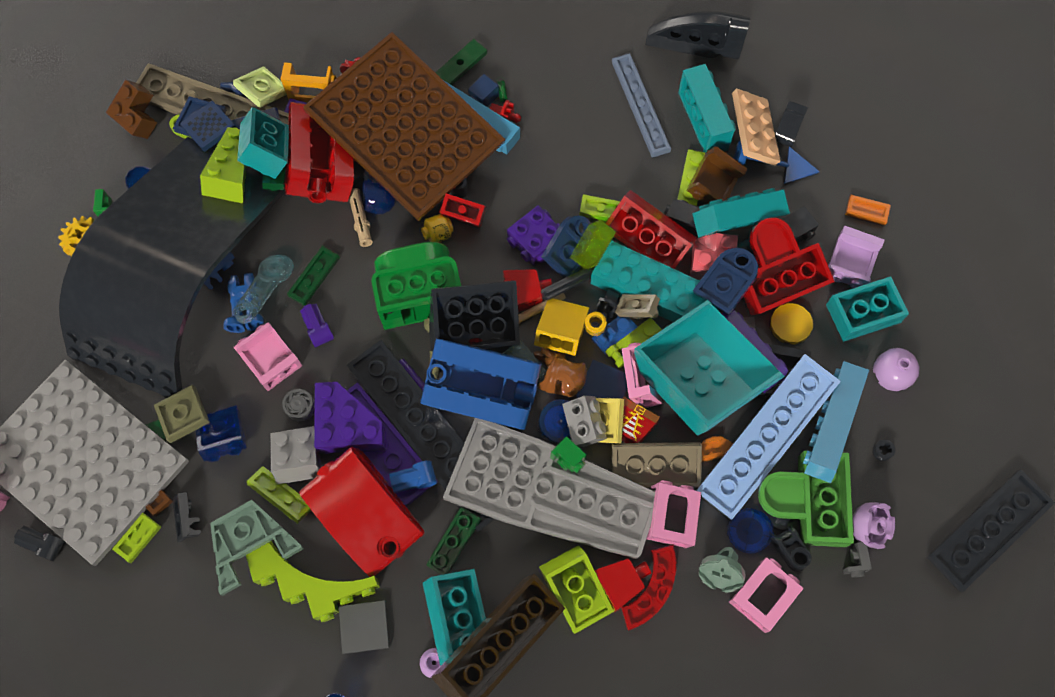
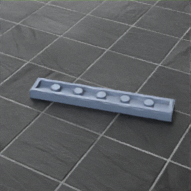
[612,53,671,158]

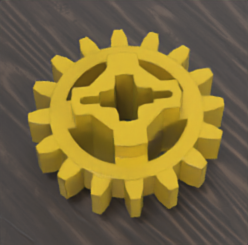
[58,216,95,257]

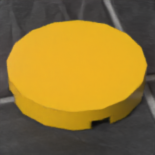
[770,303,813,345]

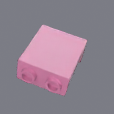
[234,322,302,391]

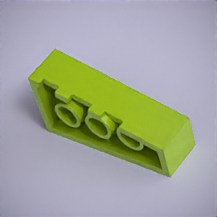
[200,127,247,203]

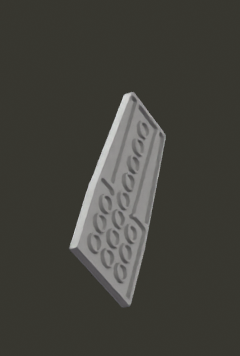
[443,418,655,559]

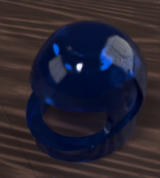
[363,180,396,214]

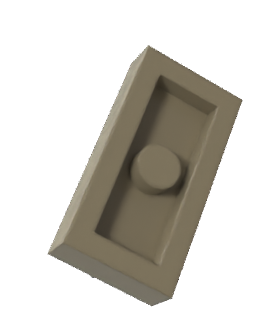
[615,294,660,320]

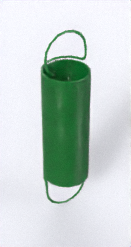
[497,77,508,105]

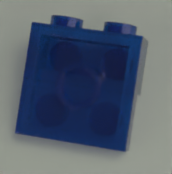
[196,405,247,462]

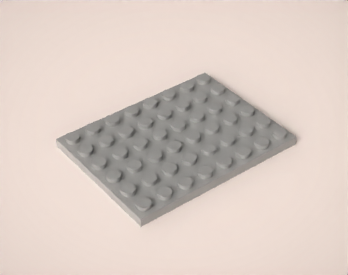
[0,360,189,566]

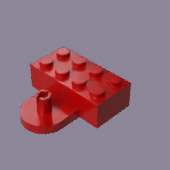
[743,218,835,315]

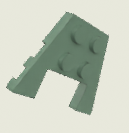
[210,500,304,596]

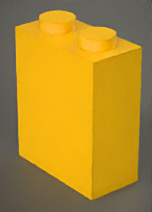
[534,298,589,356]

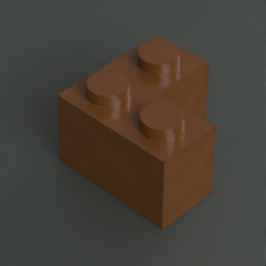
[106,80,157,139]

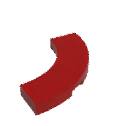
[621,544,676,631]

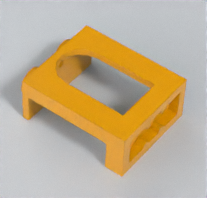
[281,62,336,103]

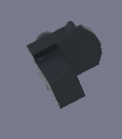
[353,161,379,187]
[597,289,620,322]

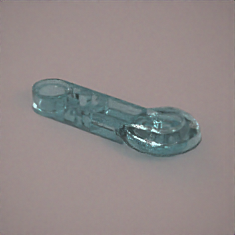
[234,255,294,324]

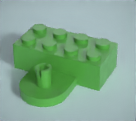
[758,451,854,547]

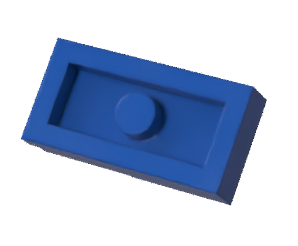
[204,252,235,289]
[592,316,638,354]

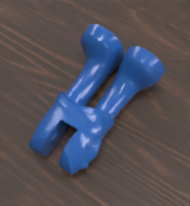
[223,273,264,333]

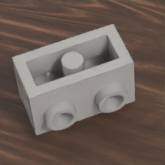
[562,396,607,447]

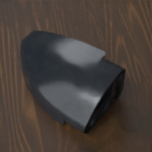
[645,11,750,60]

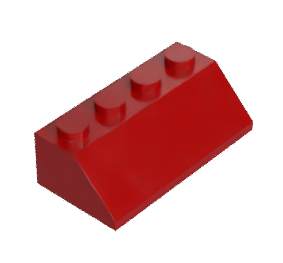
[603,190,697,269]

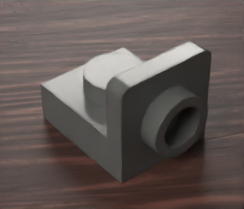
[843,542,872,578]

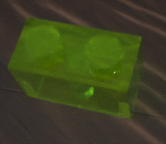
[570,220,616,269]

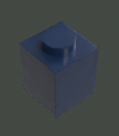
[468,74,499,107]

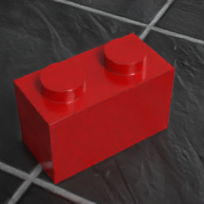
[440,193,487,228]

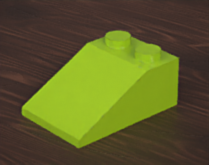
[539,545,614,634]

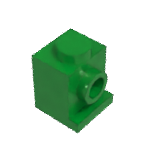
[550,436,586,474]

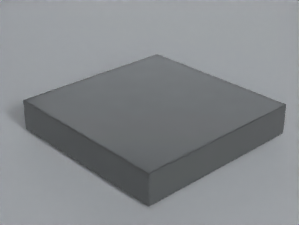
[339,600,390,654]

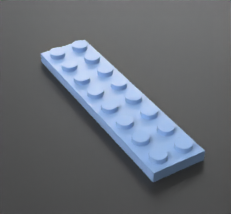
[696,354,841,520]

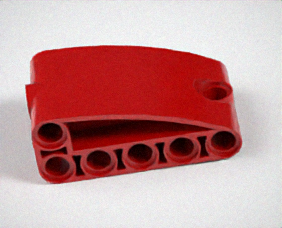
[285,102,354,203]
[299,447,425,577]

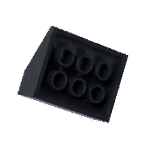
[429,280,520,351]

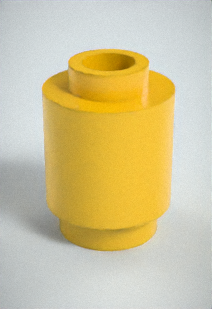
[585,312,606,336]

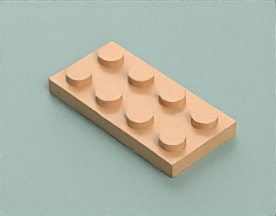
[732,88,780,166]

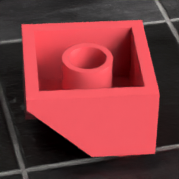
[690,233,738,280]

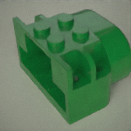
[371,242,461,330]

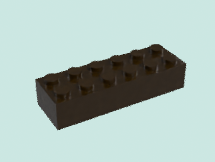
[431,573,565,697]

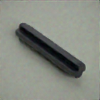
[541,268,593,300]

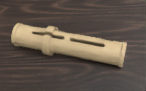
[349,188,373,247]

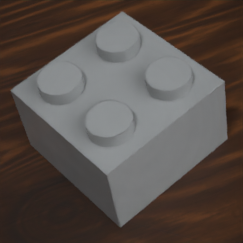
[271,426,321,484]

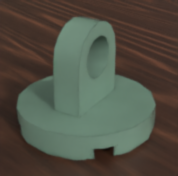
[699,547,746,593]

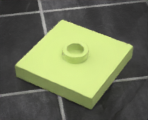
[233,66,287,108]

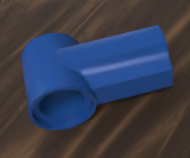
[389,461,437,493]

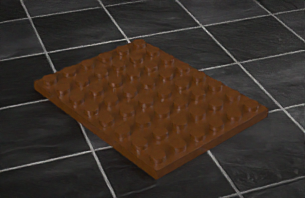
[303,32,505,221]

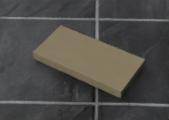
[612,442,702,488]

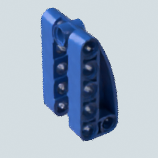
[420,338,542,430]

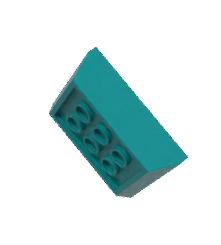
[634,300,785,435]

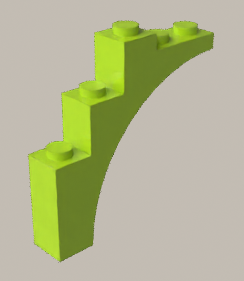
[246,540,380,622]

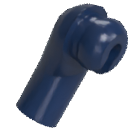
[220,82,246,98]

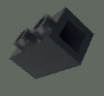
[664,199,701,238]

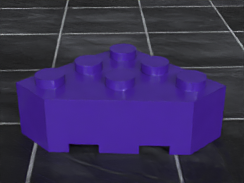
[314,382,385,454]

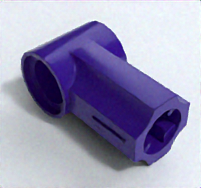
[300,304,334,348]

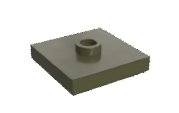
[154,385,210,443]

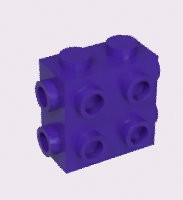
[507,205,560,266]

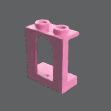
[622,343,663,408]
[646,480,701,548]
[729,557,803,633]

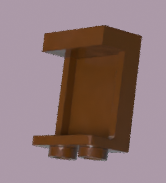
[686,146,747,205]

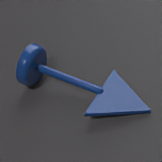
[733,140,820,184]

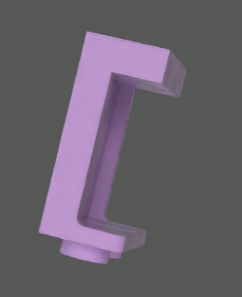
[828,226,884,288]

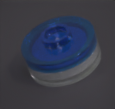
[538,400,572,446]

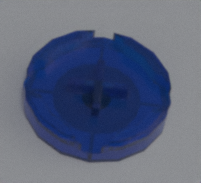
[727,508,773,554]

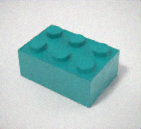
[237,106,289,179]
[826,276,909,342]

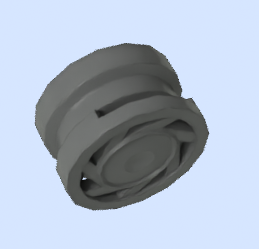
[282,389,315,422]

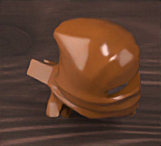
[534,348,587,397]

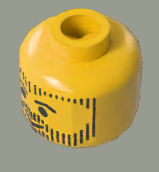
[421,214,453,243]

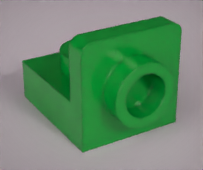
[93,189,112,217]

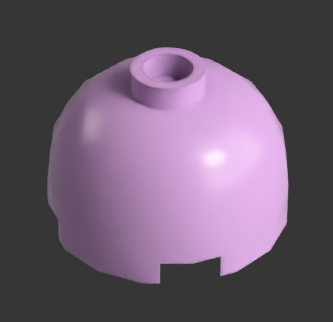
[873,348,920,391]
[852,502,895,549]

